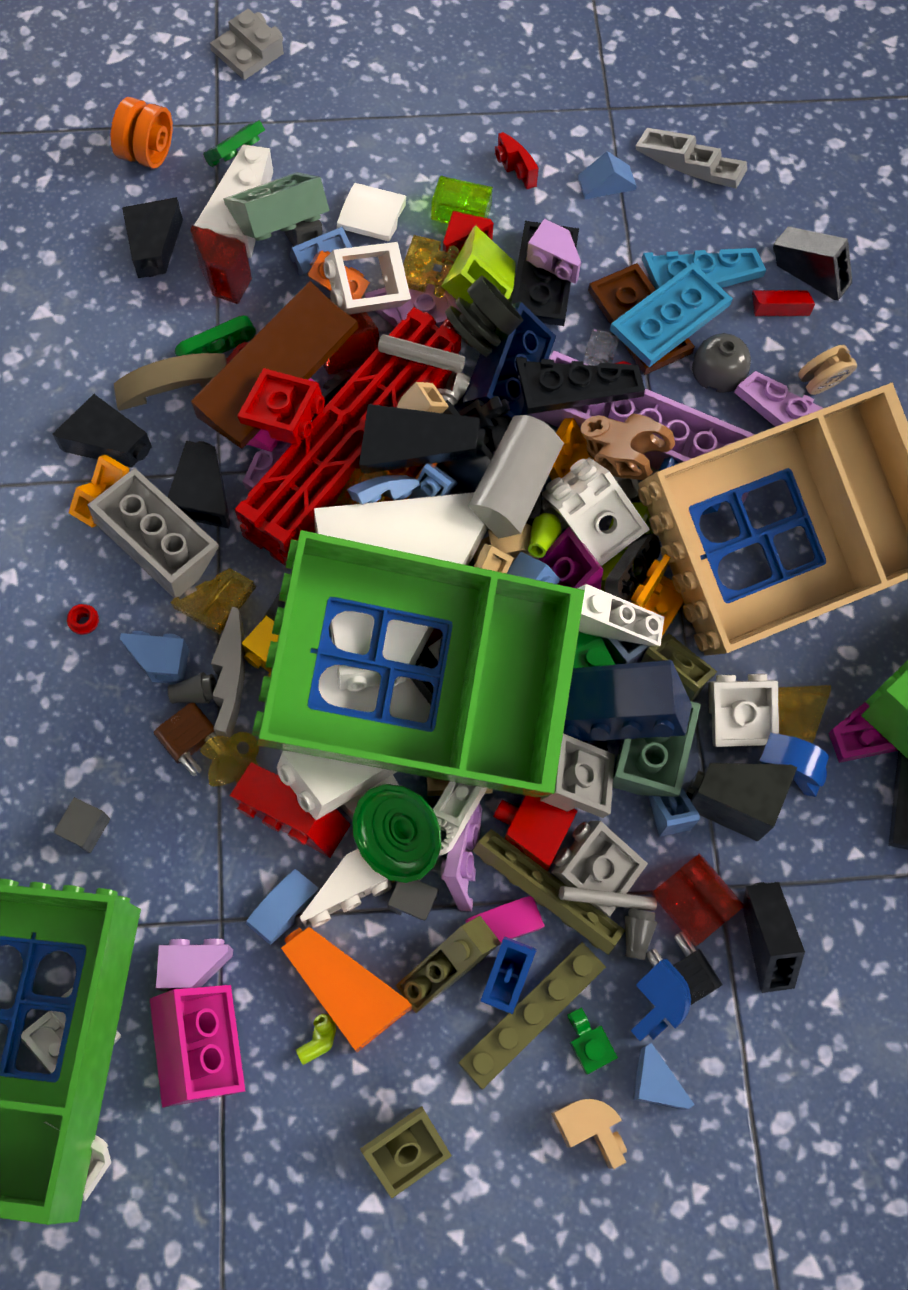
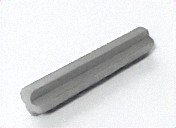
[378,334,465,373]

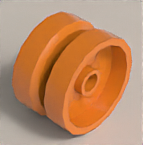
[110,97,173,168]

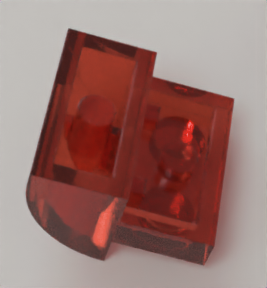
[651,853,745,947]

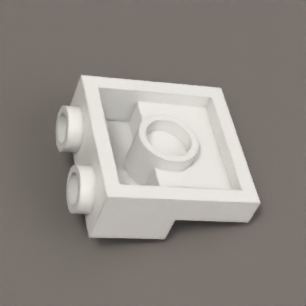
[708,674,779,747]

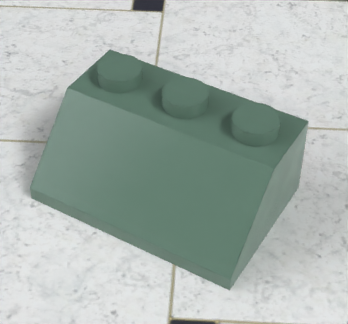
[223,172,330,241]
[613,701,701,797]

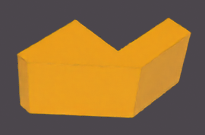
[68,455,130,527]

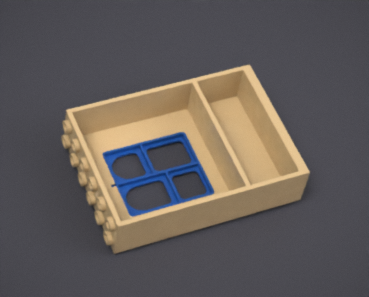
[638,383,908,656]

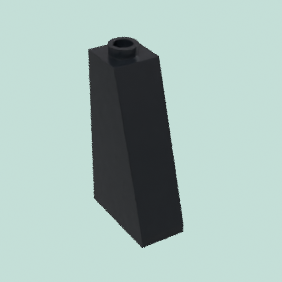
[359,404,485,473]

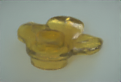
[200,732,259,787]

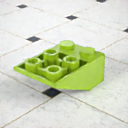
[441,226,516,304]

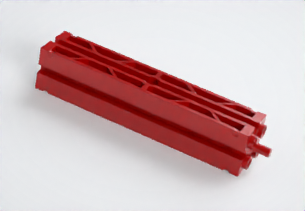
[234,307,461,566]

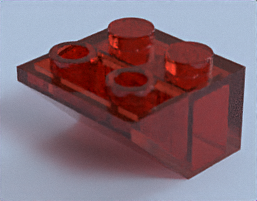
[190,225,252,304]

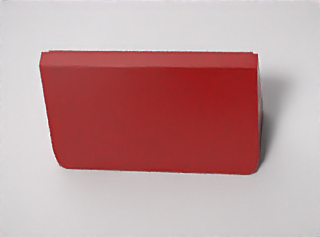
[752,290,815,316]

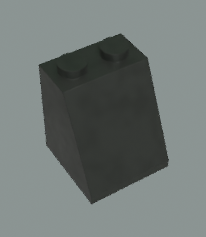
[686,763,797,842]

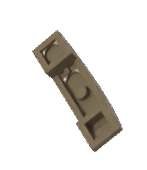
[114,353,227,411]

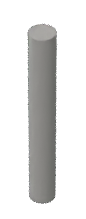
[559,886,657,911]

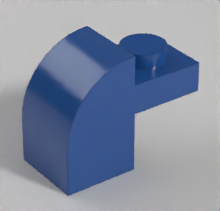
[760,732,829,797]
[631,958,691,1041]

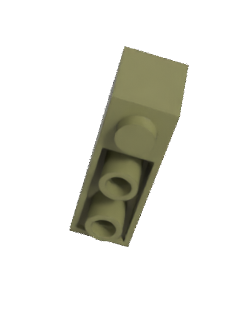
[395,916,501,1013]

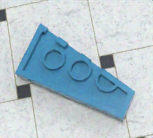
[642,248,766,290]

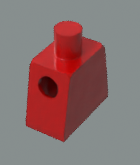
[493,796,578,871]

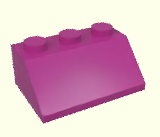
[150,985,245,1108]

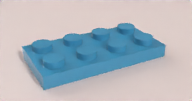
[610,263,733,367]

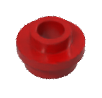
[67,604,99,635]

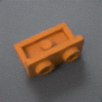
[307,250,370,300]

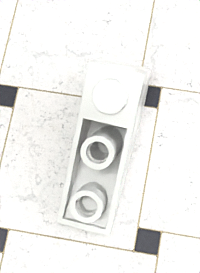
[577,584,665,647]
[300,849,395,928]

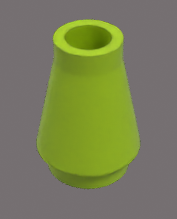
[528,513,562,558]

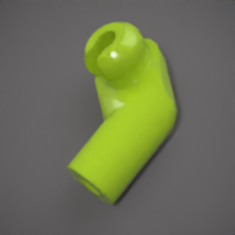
[295,1013,336,1065]

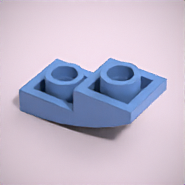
[347,475,420,505]
[246,869,319,945]

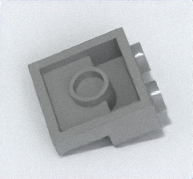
[210,9,284,80]
[540,734,615,818]
[551,821,648,917]

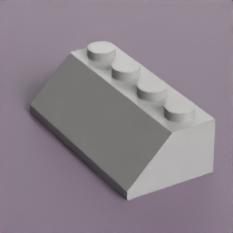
[87,468,219,600]

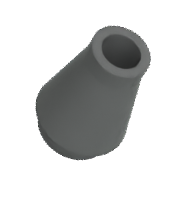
[168,672,217,704]
[624,908,658,960]

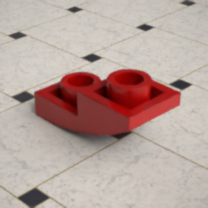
[495,132,539,189]

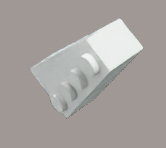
[192,145,273,258]

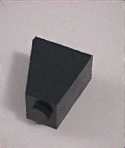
[122,197,183,278]
[773,226,852,301]
[53,394,152,467]
[168,441,231,529]
[742,882,805,993]

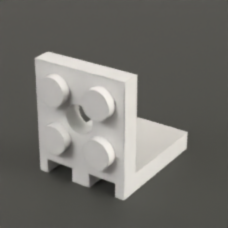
[542,457,650,566]

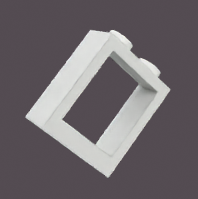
[324,242,411,314]

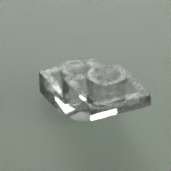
[583,329,619,366]

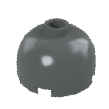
[692,333,751,393]

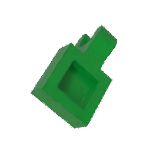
[567,1007,618,1075]

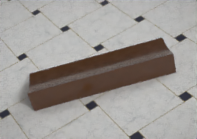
[191,281,358,449]

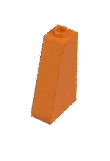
[281,927,412,1053]

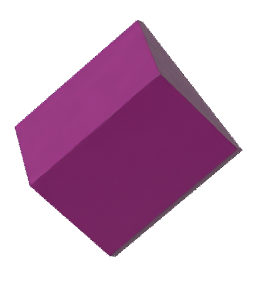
[538,527,603,590]

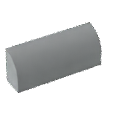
[468,415,564,539]

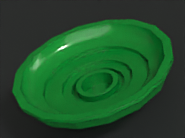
[352,784,441,883]

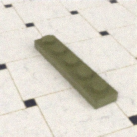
[472,829,625,955]
[458,942,606,1090]

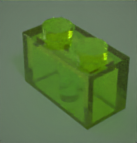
[431,176,493,223]

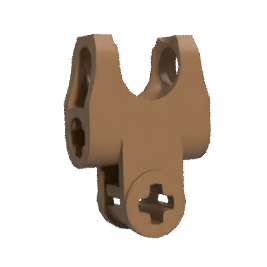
[581,414,676,480]

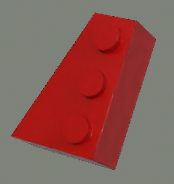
[229,762,350,858]

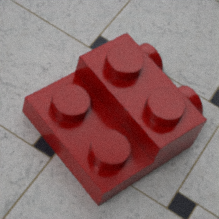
[237,368,325,446]

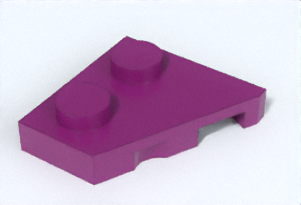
[828,702,898,763]

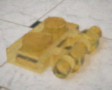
[403,235,459,298]

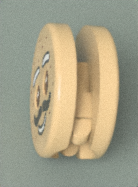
[798,345,857,395]

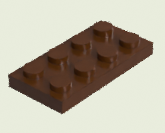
[588,263,695,375]

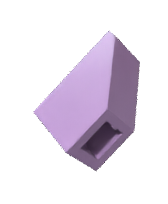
[526,219,581,284]
[156,939,233,992]

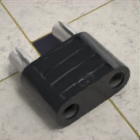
[646,931,723,1005]

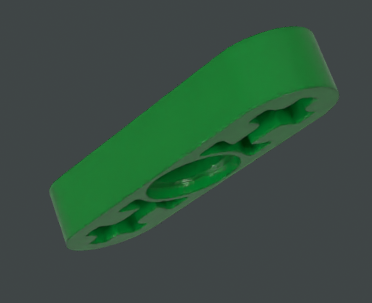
[175,315,256,356]

